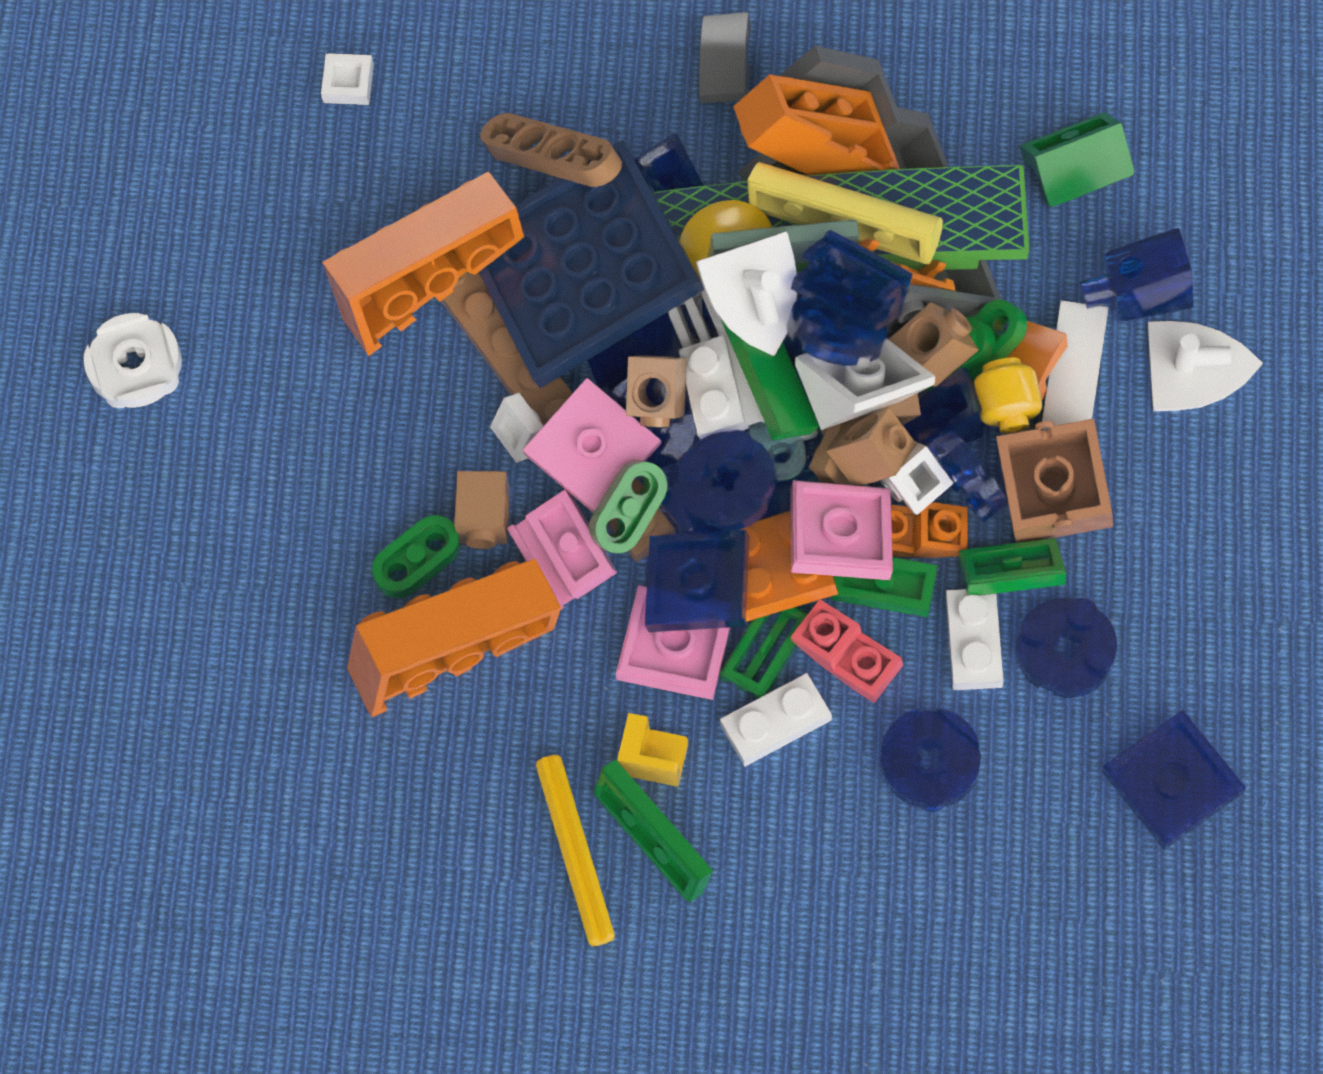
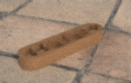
[480,113,622,187]

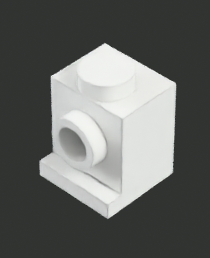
[880,442,953,515]

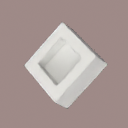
[321,54,374,105]
[490,393,544,463]

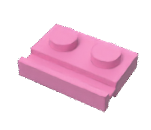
[507,490,618,610]

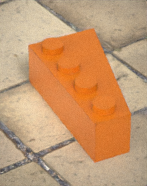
[322,171,524,357]
[347,558,561,718]

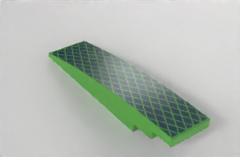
[653,165,1029,281]

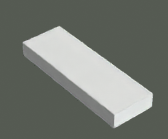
[1041,300,1109,430]

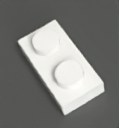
[946,589,1003,690]
[720,673,832,767]

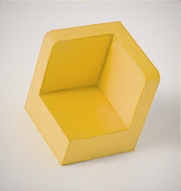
[617,713,688,787]

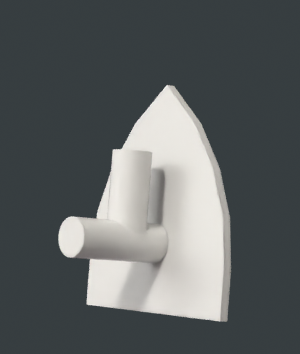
[696,232,798,356]
[1147,321,1263,411]

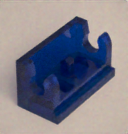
[791,230,913,334]

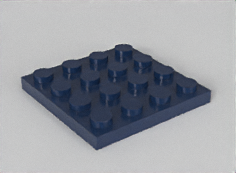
[479,140,705,388]

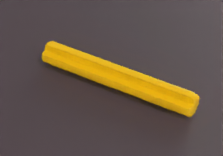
[536,755,615,946]

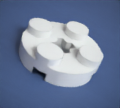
[84,313,182,408]

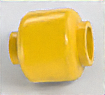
[973,357,1042,434]

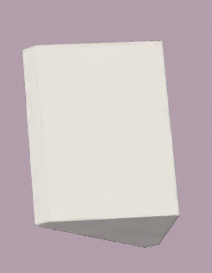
[795,330,935,430]

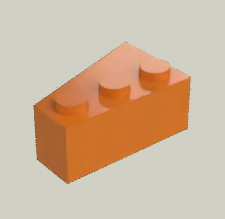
[733,74,900,176]

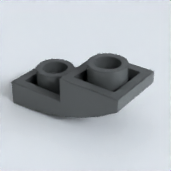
[699,12,751,103]

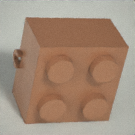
[996,418,1113,543]

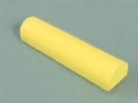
[748,162,943,265]

